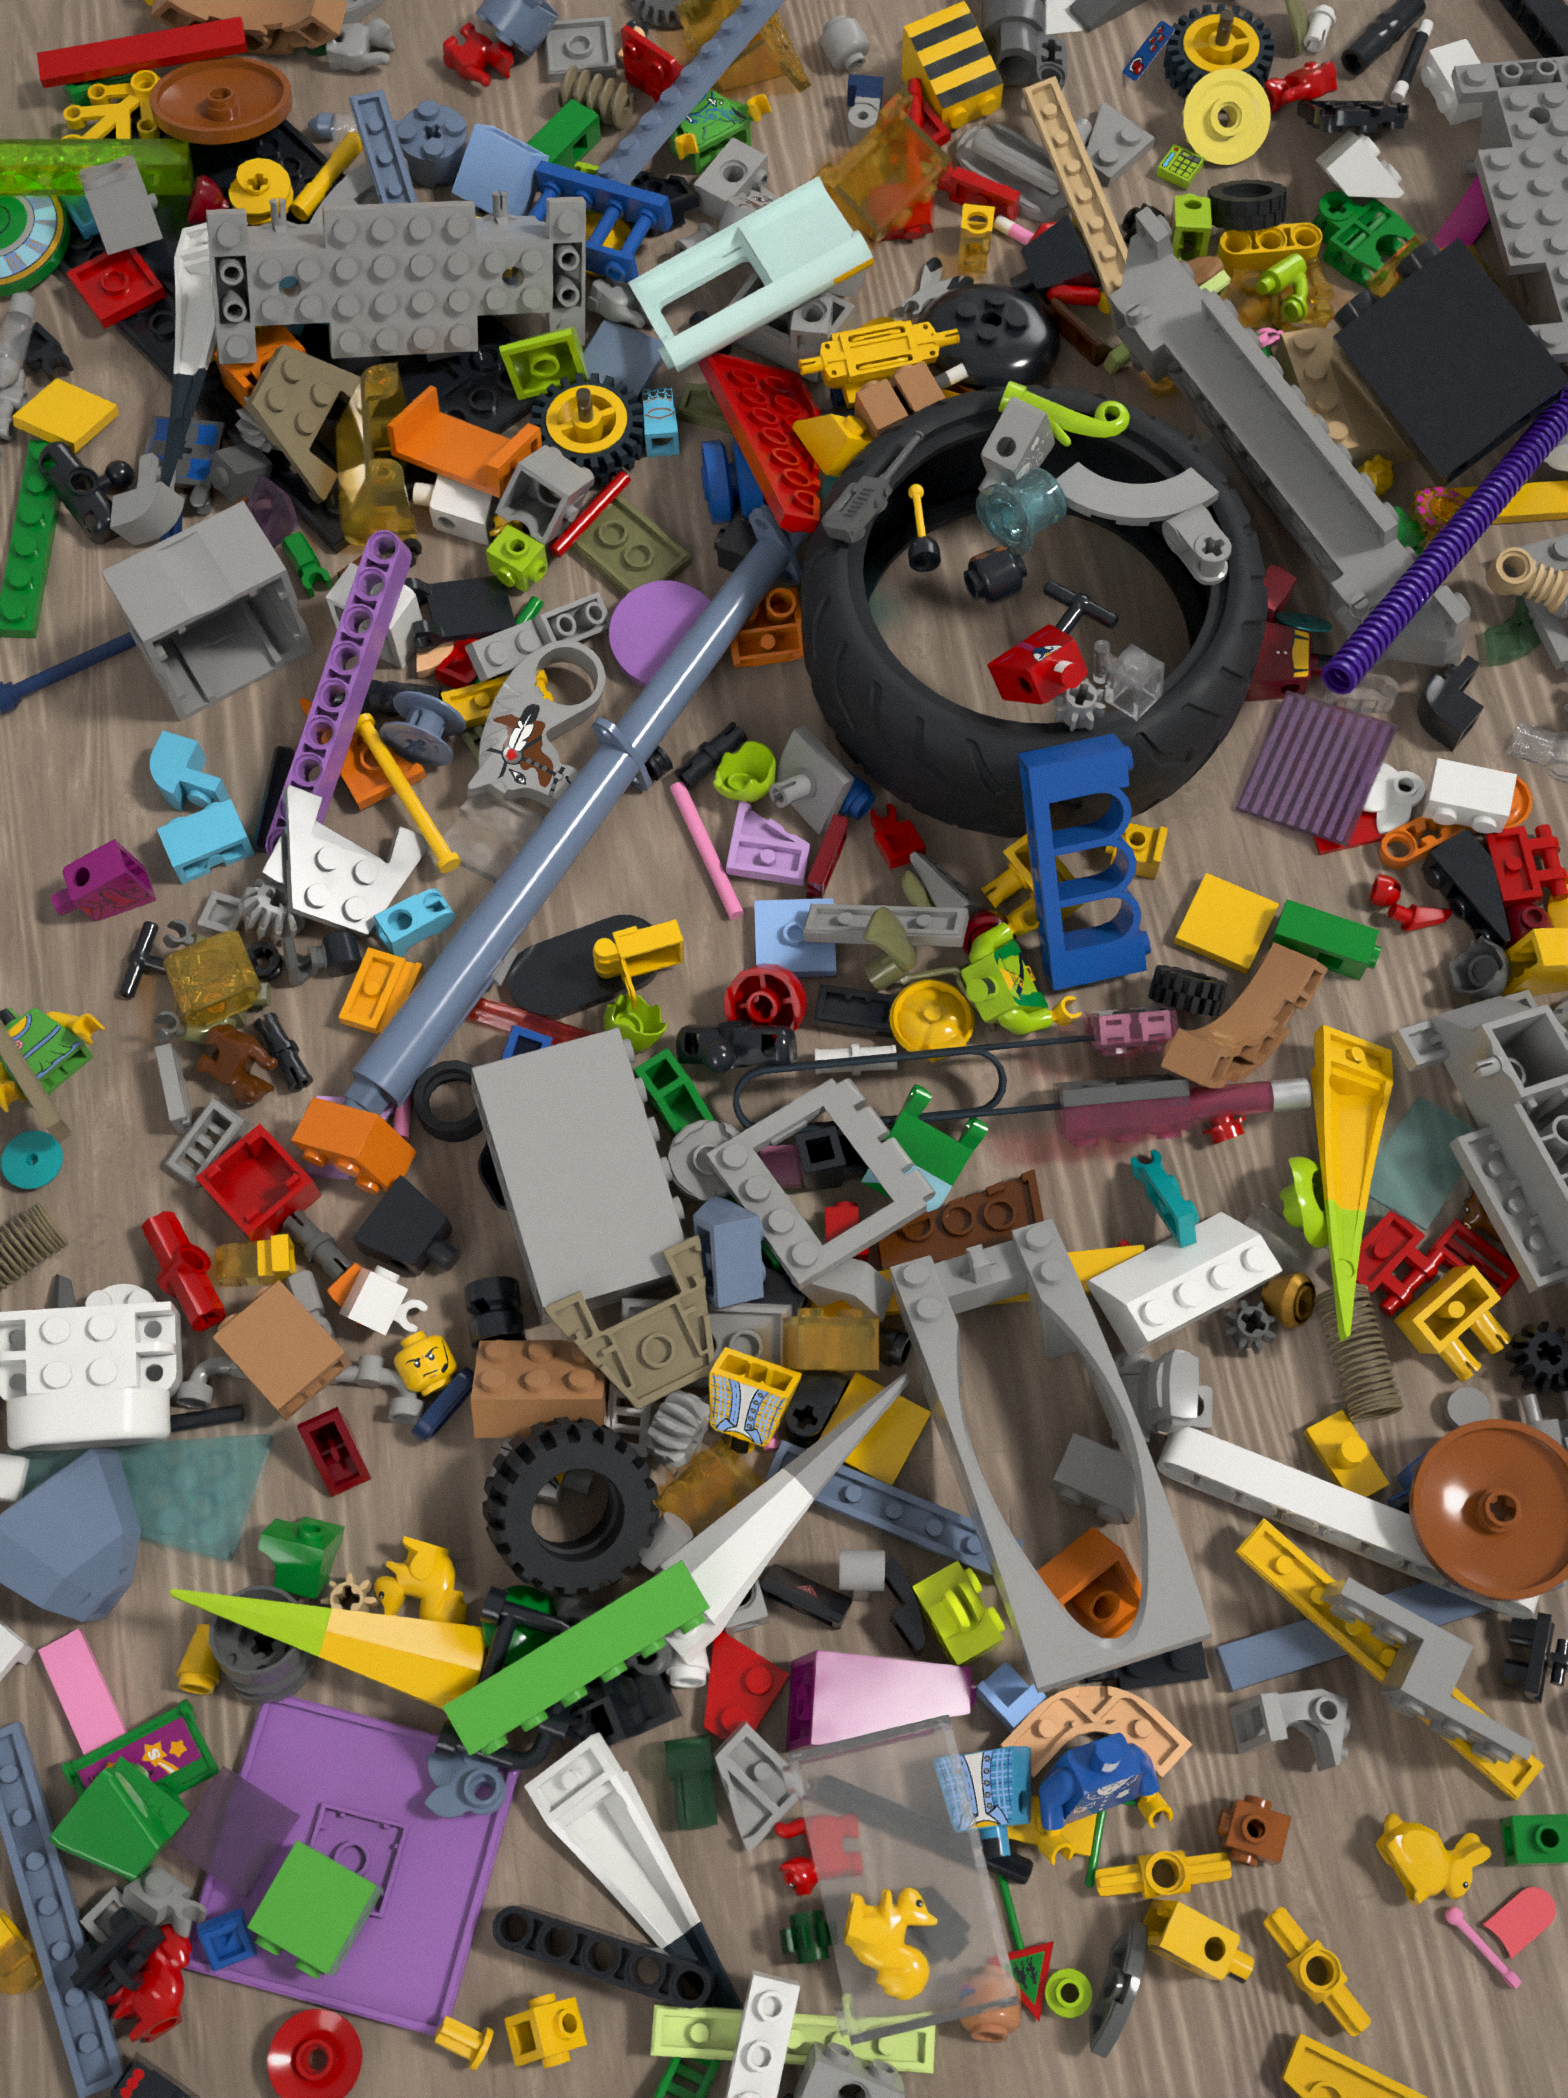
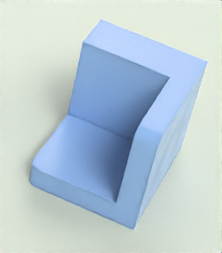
[976,1662,1046,1733]

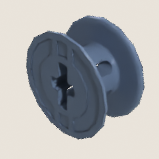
[380,691,466,767]

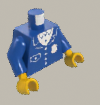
[1037,1733,1173,1865]

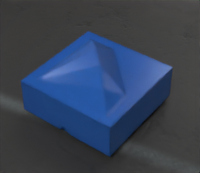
[197,1907,258,1972]

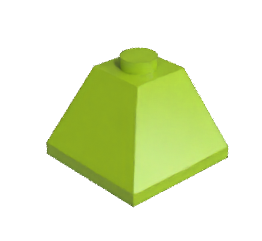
[499,326,589,400]

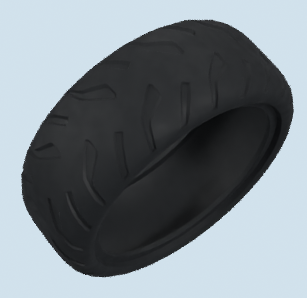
[801,384,1268,838]

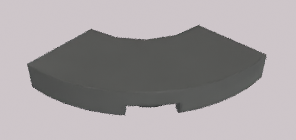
[1089,1920,1148,2058]

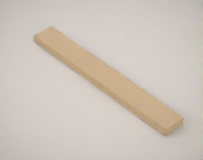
[1022,76,1128,307]

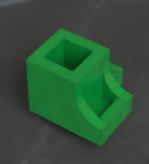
[258,1516,345,1599]

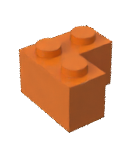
[291,1097,417,1195]

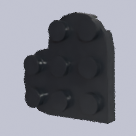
[1297,100,1409,133]

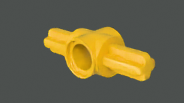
[1095,1850,1232,1899]
[1263,1906,1371,2037]

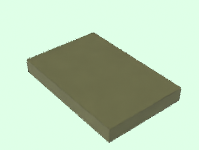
[561,494,692,596]

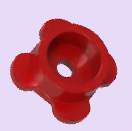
[1202,1112,1247,1144]

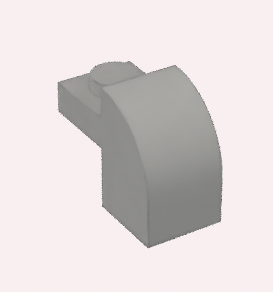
[110,453,185,546]

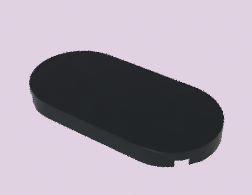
[508,915,658,1021]

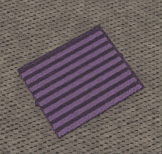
[1236,690,1398,847]

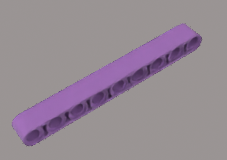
[265,530,412,856]

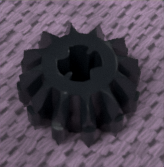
[1505,1321,1568,1396]

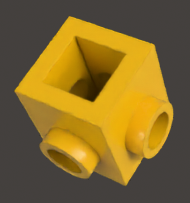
[504,1993,587,2069]

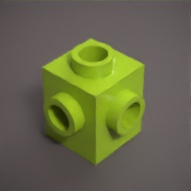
[486,524,548,593]

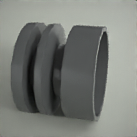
[209,1585,317,1704]

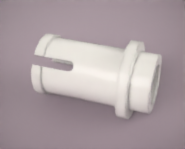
[1303,5,1336,53]

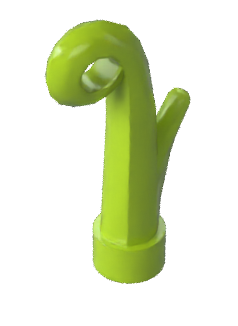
[999,381,1130,447]

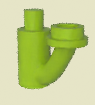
[1256,253,1308,323]

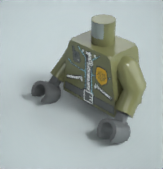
[154,919,271,1045]

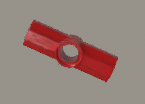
[141,1211,227,1332]

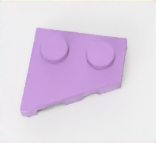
[726,801,810,886]

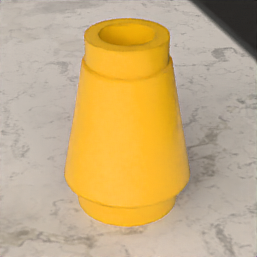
[176,1624,221,1695]

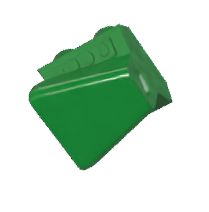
[48,1756,191,1883]

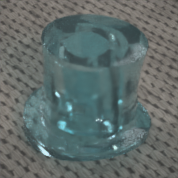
[976,467,1067,556]

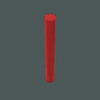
[549,471,631,558]

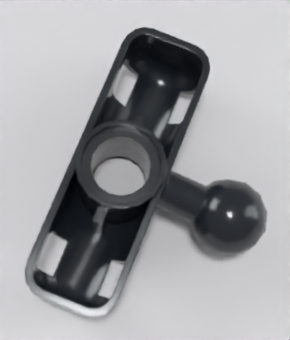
[38,441,134,545]
[676,1020,798,1074]

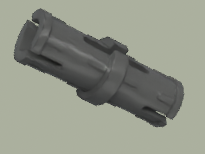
[282,1210,354,1282]

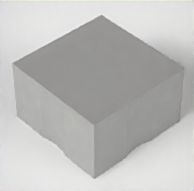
[101,501,315,722]

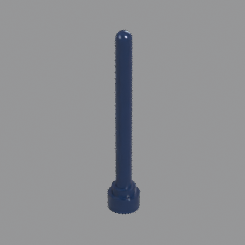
[0,632,136,715]

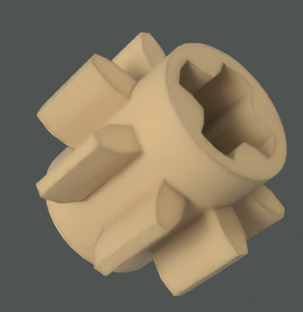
[321,1573,379,1613]

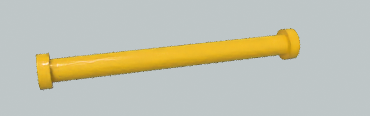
[354,713,461,873]

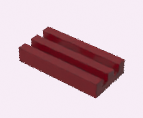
[807,814,848,899]

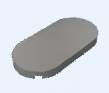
[955,124,1071,222]

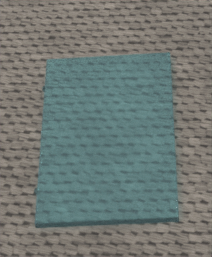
[1369,1096,1477,1231]

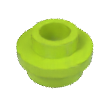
[1045,1968,1092,2018]

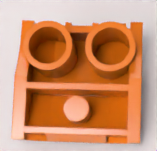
[730,587,804,668]

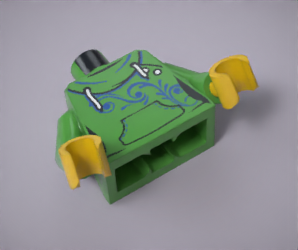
[668,90,772,175]

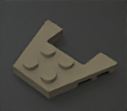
[245,344,384,504]
[543,1235,715,1409]

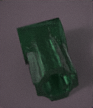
[664,1734,718,1831]

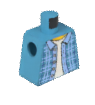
[934,1746,1031,1859]

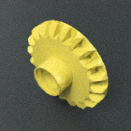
[1181,68,1271,165]

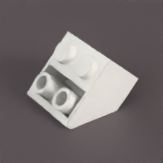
[1316,130,1404,198]

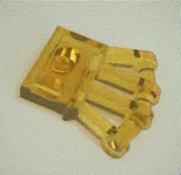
[1231,256,1334,333]

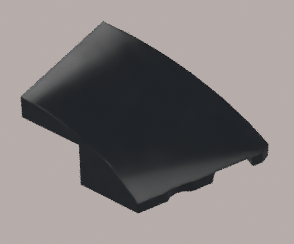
[564,1653,682,1748]

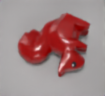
[105,1923,192,2043]

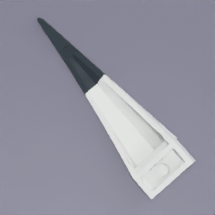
[160,222,248,487]
[524,1733,743,2009]

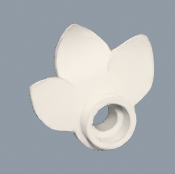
[1348,762,1425,834]

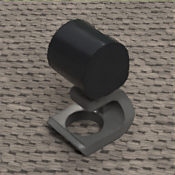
[283,931,362,986]

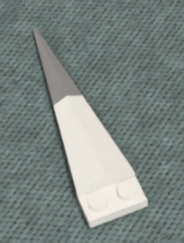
[655,1373,910,1664]

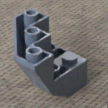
[0,1448,141,1622]

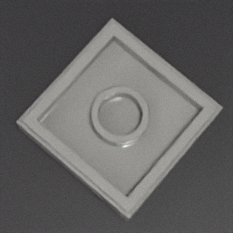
[545,16,617,83]

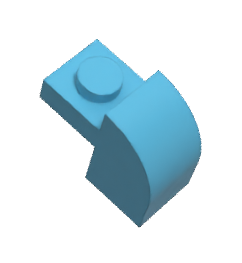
[150,731,230,812]

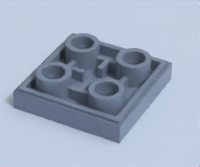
[584,319,663,403]

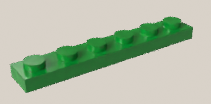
[0,440,61,638]

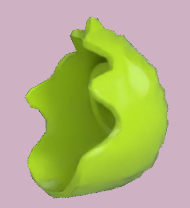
[713,741,776,803]
[603,993,667,1054]

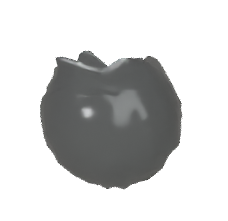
[1448,935,1512,1001]

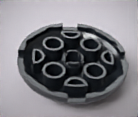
[918,283,1060,388]

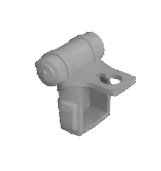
[1109,1349,1213,1445]

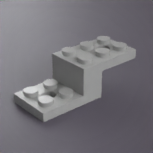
[1320,1577,1535,1764]

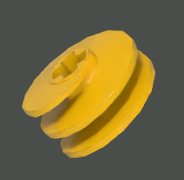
[229,158,294,226]

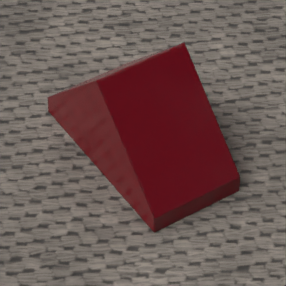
[297,1407,371,1497]

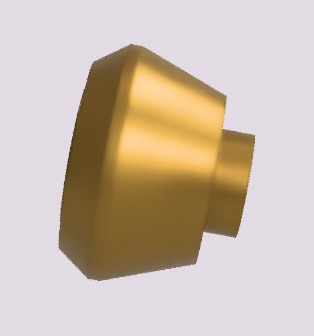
[1261,1272,1316,1329]

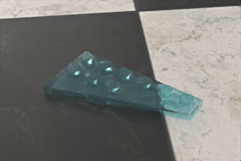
[1,1434,274,1562]

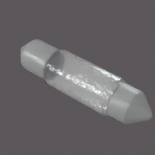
[0,291,37,389]

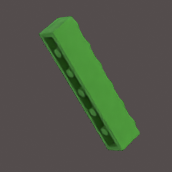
[442,1560,710,1757]

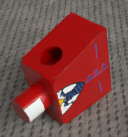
[987,624,1088,705]

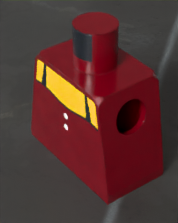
[1245,621,1333,701]

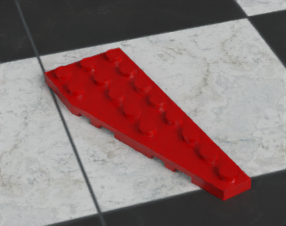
[697,352,820,534]

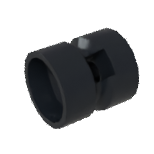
[464,1276,526,1350]

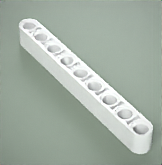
[1157,1427,1539,1619]

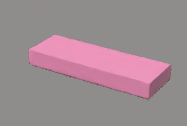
[38,1628,128,1755]

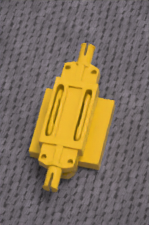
[798,320,960,409]

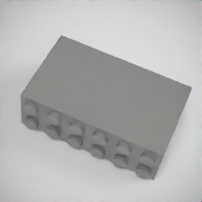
[471,1028,691,1325]

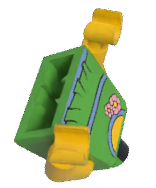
[0,1008,105,1113]

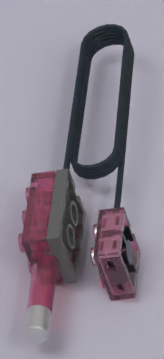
[733,1005,1311,1147]

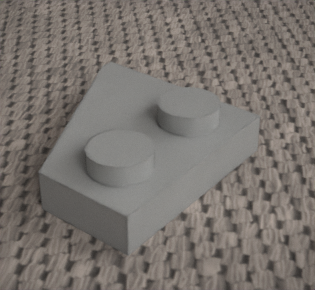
[1086,102,1155,188]
[713,1720,810,1852]

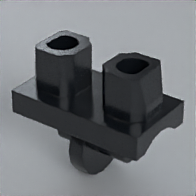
[1501,1612,1568,1704]
[70,1907,166,2001]

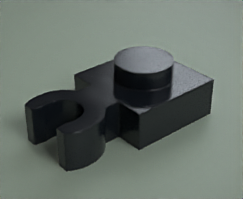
[9,322,74,382]

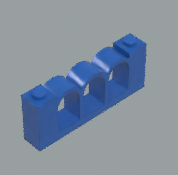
[1018,733,1151,991]

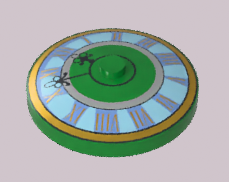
[0,171,71,297]

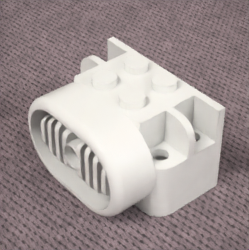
[0,1301,182,1451]

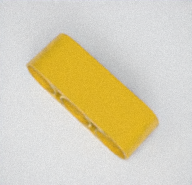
[1216,223,1322,278]

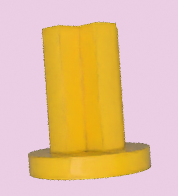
[433,2015,494,2071]

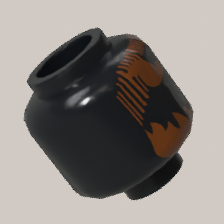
[963,546,1027,606]

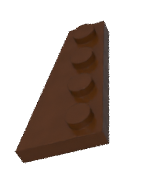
[877,1169,1044,1271]

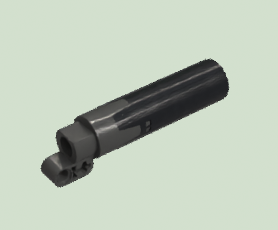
[982,0,1067,91]

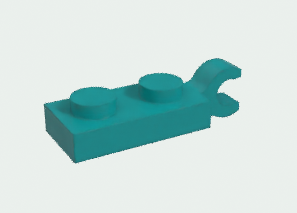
[1130,1149,1199,1248]

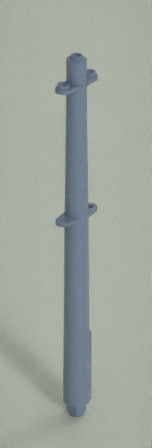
[342,505,810,1115]

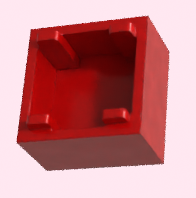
[195,1124,322,1249]

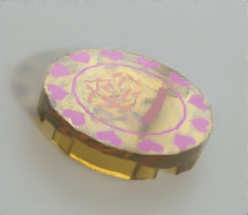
[1409,486,1468,541]

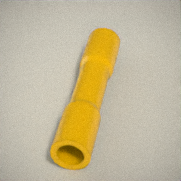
[290,131,363,221]

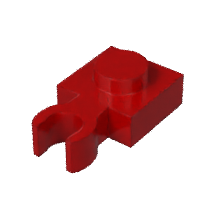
[870,803,926,870]

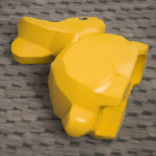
[1376,1812,1491,1906]

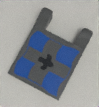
[133,415,226,515]

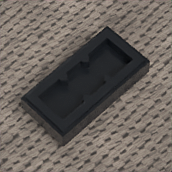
[813,984,896,1038]

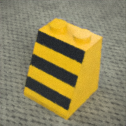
[901,1,1003,131]

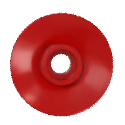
[267,2009,363,2098]

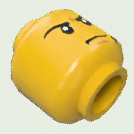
[394,1330,457,1397]

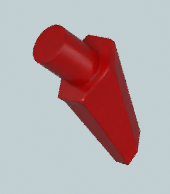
[1387,903,1453,932]

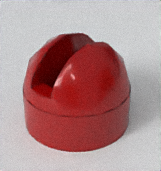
[1369,874,1401,907]

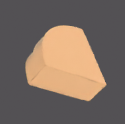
[417,641,455,678]

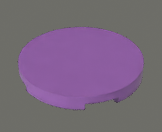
[609,581,711,687]

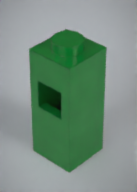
[526,99,601,169]
[1268,899,1382,981]

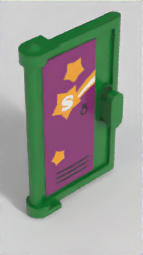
[61,1699,220,1798]

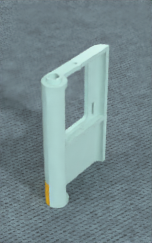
[628,176,875,373]

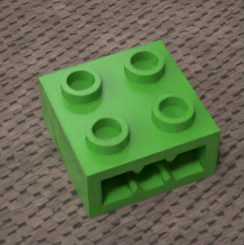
[247,1841,383,1979]

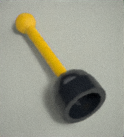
[908,484,941,572]

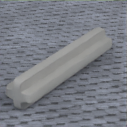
[971,132,1062,196]

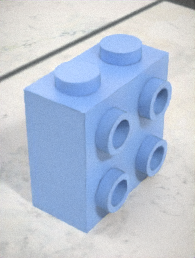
[451,124,549,216]

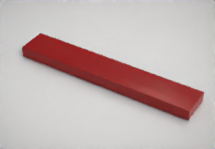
[37,16,248,88]

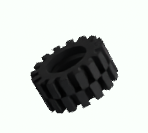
[1148,965,1228,1016]

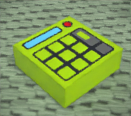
[1156,144,1205,190]

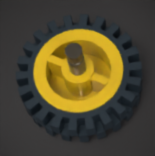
[1163,4,1275,99]
[530,373,646,487]

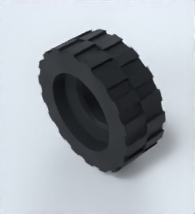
[1207,179,1287,231]

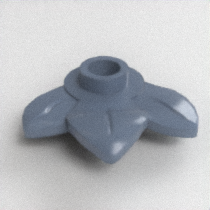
[425,1752,507,1818]

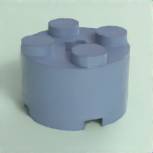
[476,0,558,57]
[396,100,469,189]

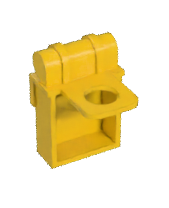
[593,919,684,1010]

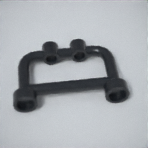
[435,1586,573,1771]

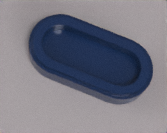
[411,1366,474,1443]

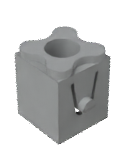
[78,155,163,255]
[495,445,595,545]

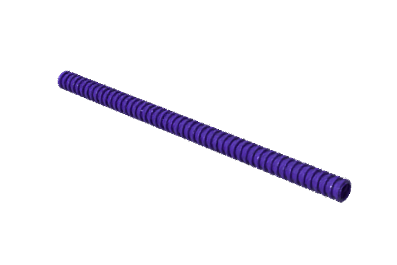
[1321,389,1568,695]

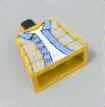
[709,1347,802,1454]

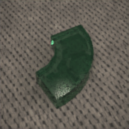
[1484,595,1542,667]

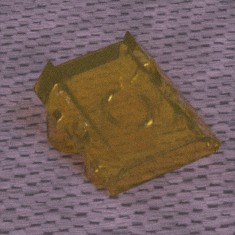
[162,931,263,1025]
[655,1439,765,1538]

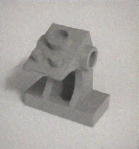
[1229,1689,1351,1771]

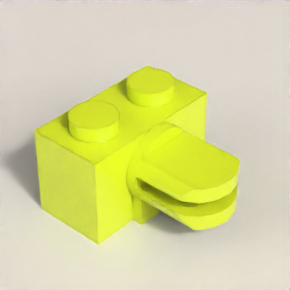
[912,1560,1005,1666]

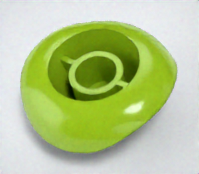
[1279,1156,1329,1249]

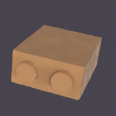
[212,1280,352,1421]

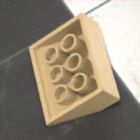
[1275,327,1416,471]

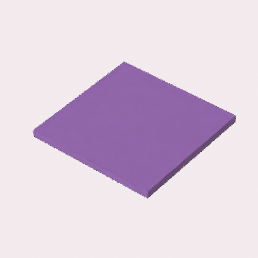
[186,1696,521,2036]

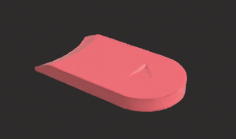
[1483,1887,1556,1959]

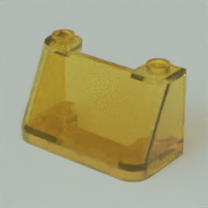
[336,363,418,546]

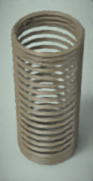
[0,1202,68,1292]
[1314,1284,1404,1423]

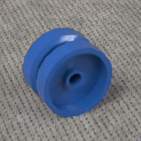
[701,438,764,525]

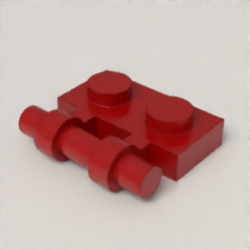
[1483,824,1568,908]
[1356,1208,1446,1317]

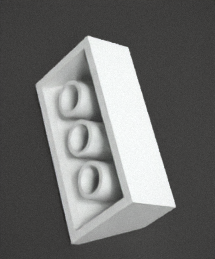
[1086,1212,1283,1356]

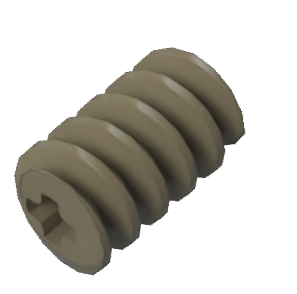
[558,65,635,129]

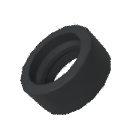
[413,1060,483,1142]

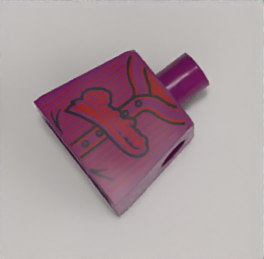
[51,839,156,921]

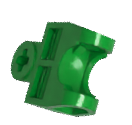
[1312,191,1419,290]

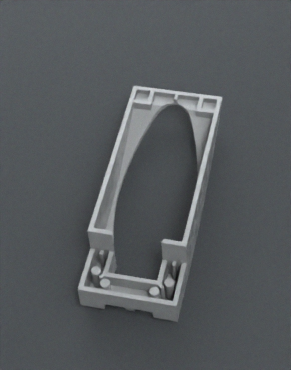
[890,1219,1212,1693]

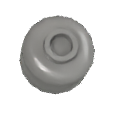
[820,15,870,71]

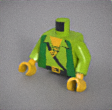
[961,907,1082,1035]

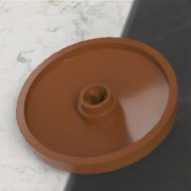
[150,57,293,144]
[1409,1419,1568,1601]

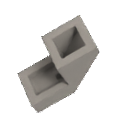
[791,1258,893,1324]

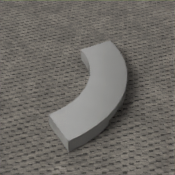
[1048,462,1219,526]

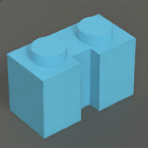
[157,799,255,884]

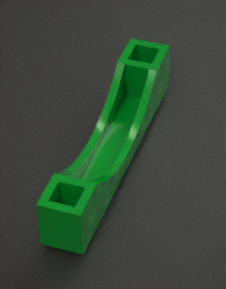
[633,1048,786,1274]

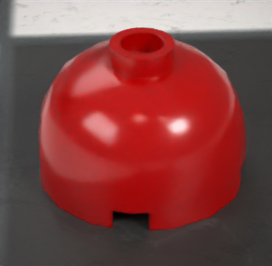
[724,963,807,1044]

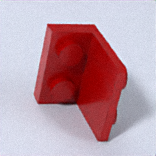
[621,25,684,103]

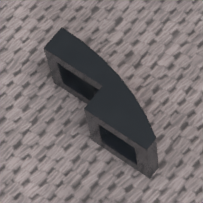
[885,1557,925,1657]

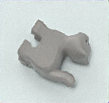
[326,18,395,71]
[586,277,663,328]

